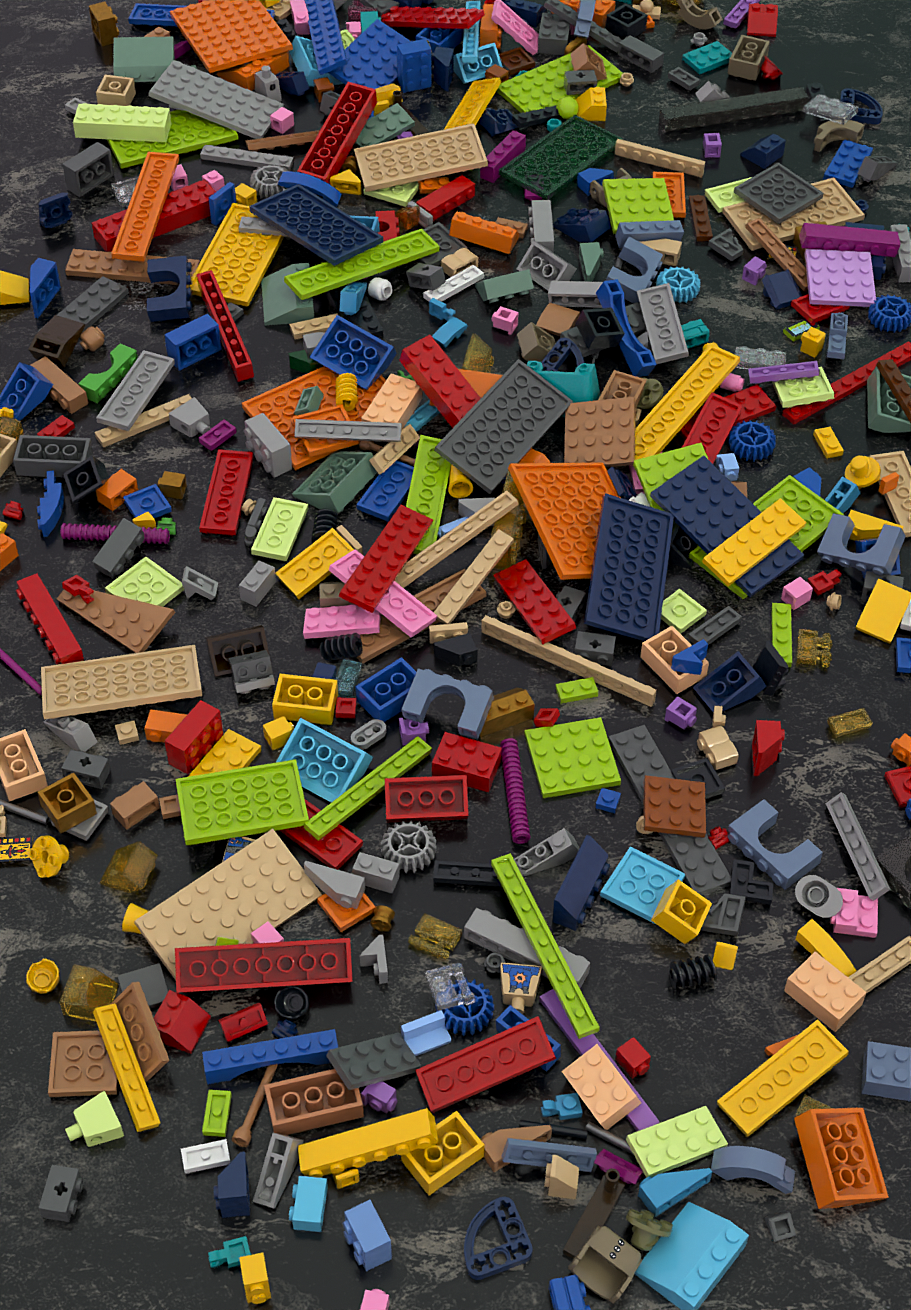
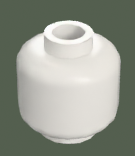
[368,277,392,301]

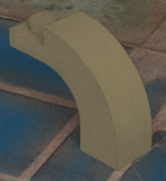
[676,0,723,29]
[814,119,864,152]

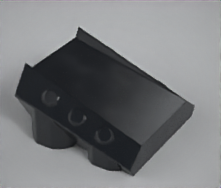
[752,641,789,696]

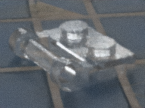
[425,963,476,1011]

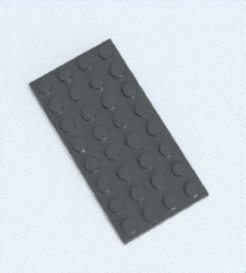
[434,359,573,494]

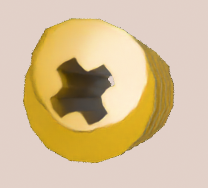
[335,373,358,411]

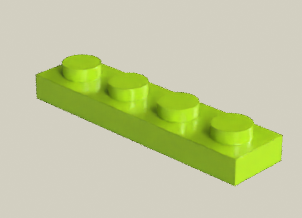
[771,603,792,667]

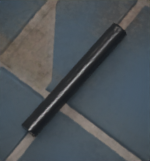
[519,1120,588,1139]

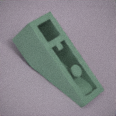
[579,242,603,282]

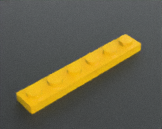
[93,1003,160,1132]

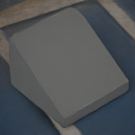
[764,1210,796,1242]

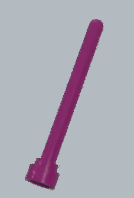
[0,648,42,695]

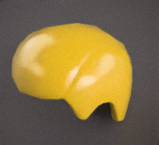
[26,958,60,994]

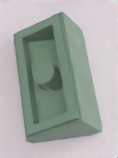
[294,386,324,416]

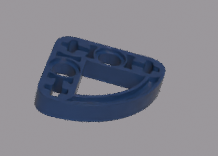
[838,88,883,124]
[541,337,585,372]
[464,1197,533,1280]

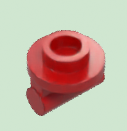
[2,501,24,520]
[708,826,730,850]

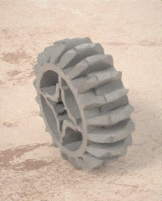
[250,164,289,198]
[381,820,436,873]

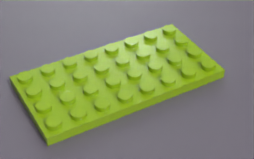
[496,45,623,113]
[107,110,238,169]
[689,475,844,599]

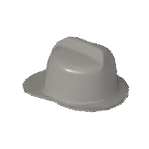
[795,875,843,918]

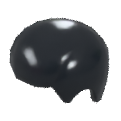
[274,986,310,1019]

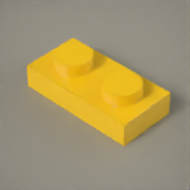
[813,427,844,459]

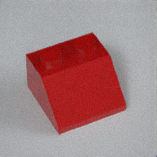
[747,3,778,37]
[752,720,785,776]
[153,990,211,1054]

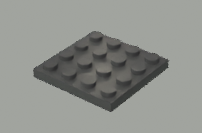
[734,162,824,224]

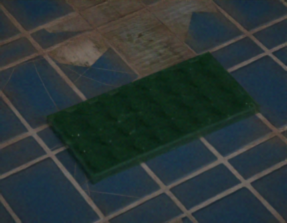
[499,115,623,200]

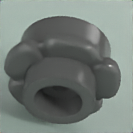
[484,953,506,973]

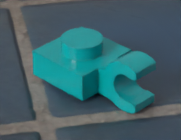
[208,1236,251,1268]

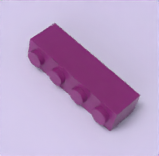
[480,131,526,183]

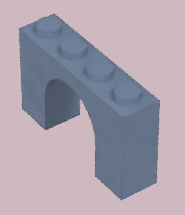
[605,237,663,303]
[817,513,906,575]
[401,669,494,740]
[727,799,823,890]

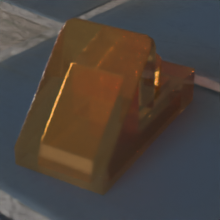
[395,205,420,230]

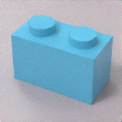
[289,1176,328,1232]

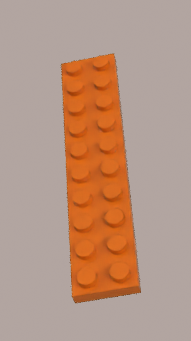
[111,152,179,261]

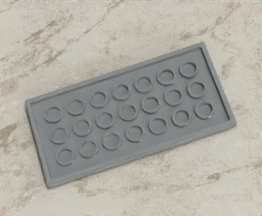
[149,60,284,139]

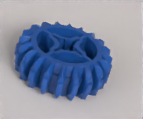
[868,294,911,333]
[728,420,776,462]
[435,978,494,1036]

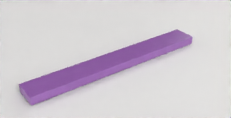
[539,989,660,1131]

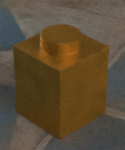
[158,471,187,499]

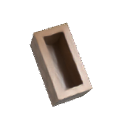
[110,781,160,830]

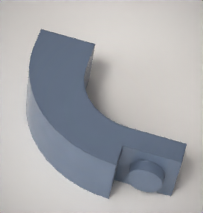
[573,0,596,39]
[711,1146,795,1194]

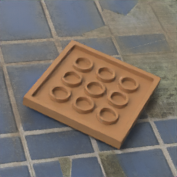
[564,397,636,467]

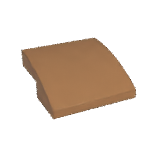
[536,303,580,336]

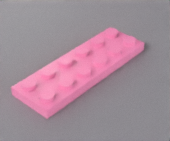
[329,549,437,638]

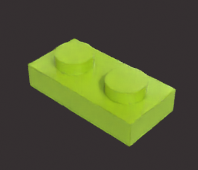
[556,677,598,704]
[202,1090,232,1137]

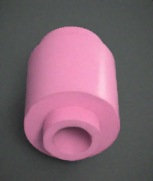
[720,373,745,393]

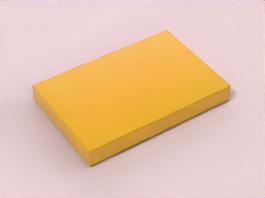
[855,579,911,644]

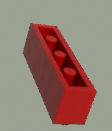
[416,175,475,221]

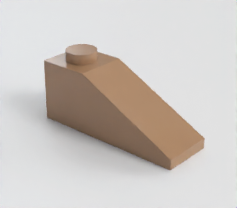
[481,1125,552,1172]

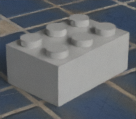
[244,413,292,478]

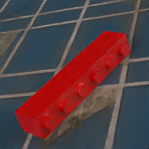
[16,573,84,664]

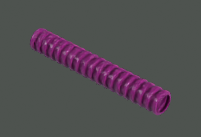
[60,523,170,544]
[500,738,531,844]

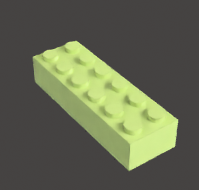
[73,103,171,142]

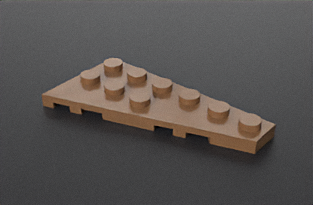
[57,589,175,653]

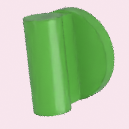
[157,518,176,535]

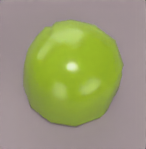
[556,96,579,120]

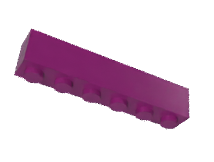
[799,223,901,257]

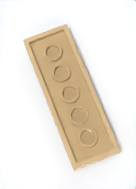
[869,451,911,537]

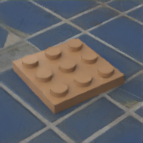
[48,1030,118,1097]

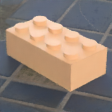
[361,374,423,429]

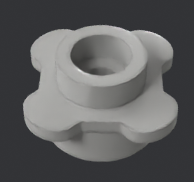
[690,32,707,46]

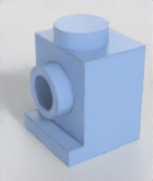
[715,453,739,481]

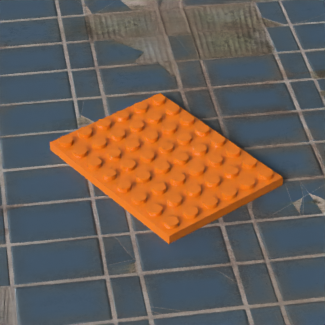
[170,0,293,73]
[242,366,414,470]
[508,462,621,580]

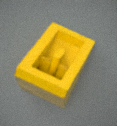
[330,169,362,195]

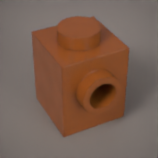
[485,64,509,83]
[314,77,334,102]

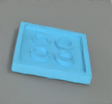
[600,846,685,924]

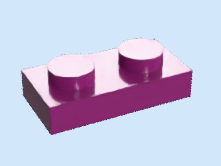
[199,420,237,451]
[594,1149,643,1184]

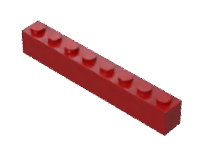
[196,270,254,382]

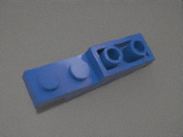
[37,471,64,537]

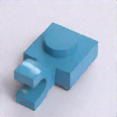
[541,1093,583,1120]

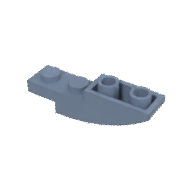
[826,312,848,359]

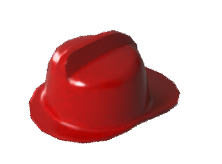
[760,56,783,80]

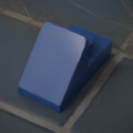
[671,639,708,675]

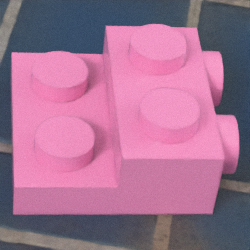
[830,888,878,938]

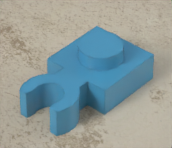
[429,298,456,321]

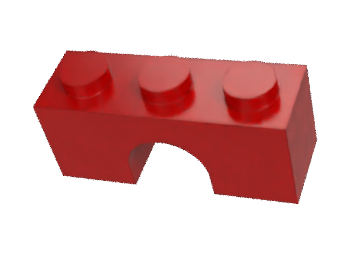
[375,210,400,242]

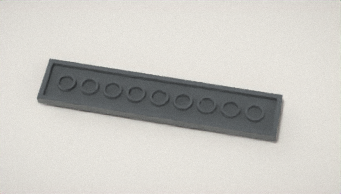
[608,725,731,896]

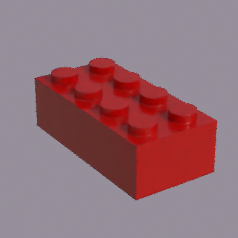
[385,775,469,823]

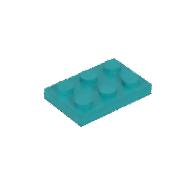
[682,41,732,74]

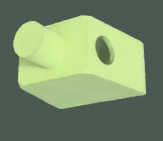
[65,1091,124,1147]

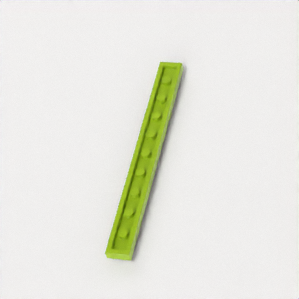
[491,853,599,1039]

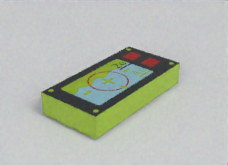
[783,319,820,342]

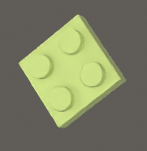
[661,589,707,634]

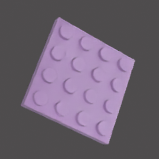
[805,249,876,307]

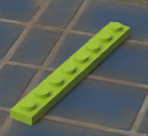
[304,736,432,841]

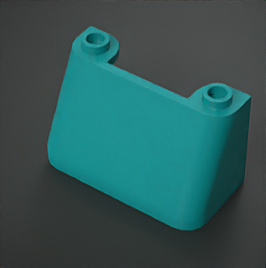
[527,361,600,417]

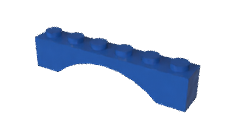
[596,279,657,377]
[202,1029,338,1084]

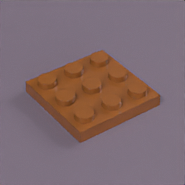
[644,775,706,838]

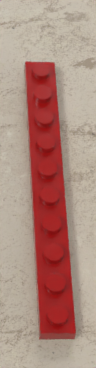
[782,341,911,425]

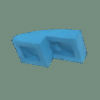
[432,317,468,348]

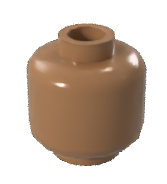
[80,326,105,352]

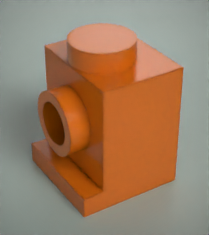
[890,733,911,767]

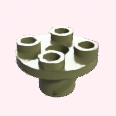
[637,378,663,410]
[626,1209,673,1251]

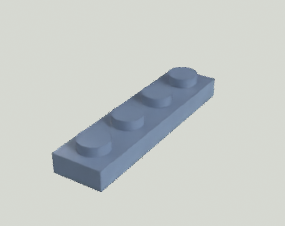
[502,1138,597,1172]

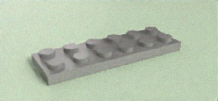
[637,283,689,364]
[96,350,175,431]

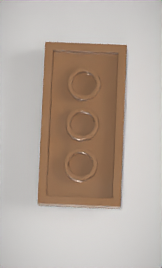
[110,982,169,1082]

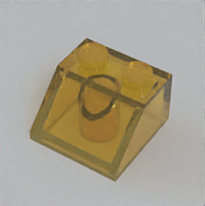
[100,841,158,893]
[60,964,119,1021]

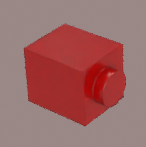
[615,1037,651,1079]

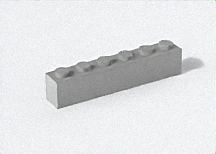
[464,908,590,988]

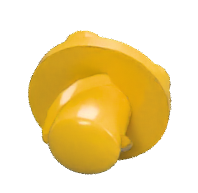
[845,455,881,489]
[29,835,69,878]

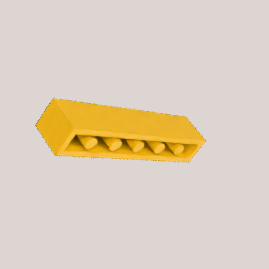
[298,1108,438,1178]

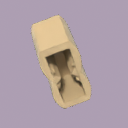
[441,248,478,277]
[697,726,738,770]

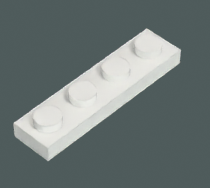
[423,265,484,302]

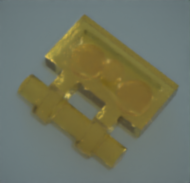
[796,629,832,667]
[408,913,462,960]

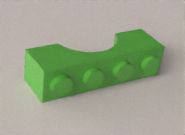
[78,343,138,403]

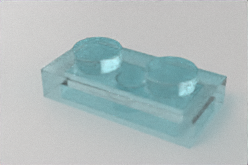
[335,659,362,697]

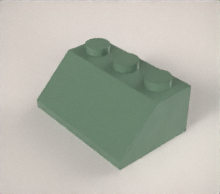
[475,269,534,303]

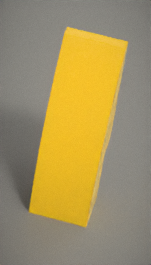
[795,919,857,977]

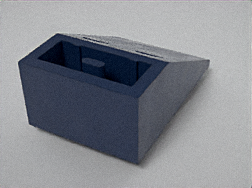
[553,208,611,243]

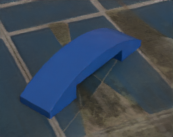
[278,171,342,207]

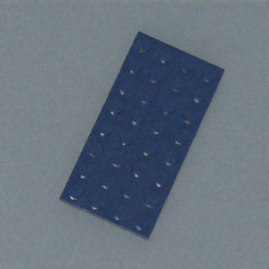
[249,184,383,266]
[650,455,804,597]
[584,493,674,641]

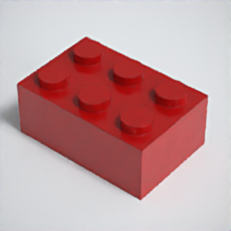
[165,700,223,774]
[432,732,502,793]

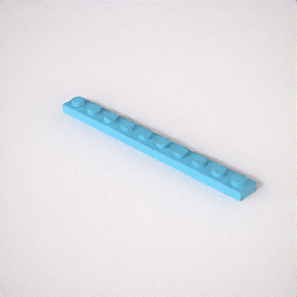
[462,1,481,64]

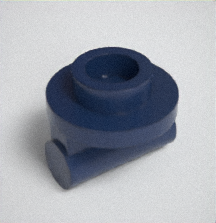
[272,1019,298,1039]

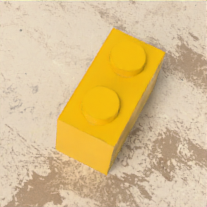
[239,1252,271,1304]

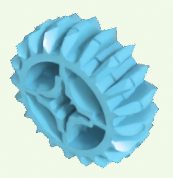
[656,266,700,304]

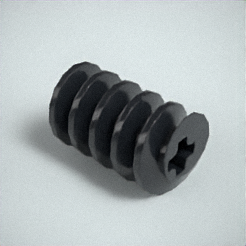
[311,509,338,543]
[320,633,363,661]
[669,954,717,989]

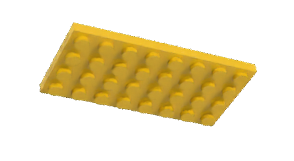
[190,203,284,307]

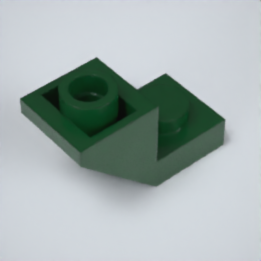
[288,350,323,374]

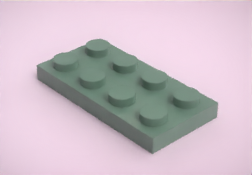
[355,103,415,148]

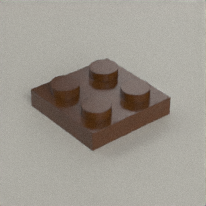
[499,47,535,75]

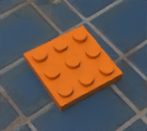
[292,404,360,457]

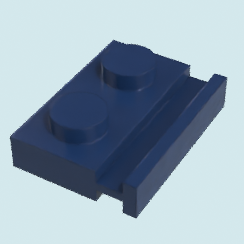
[607,466,637,500]

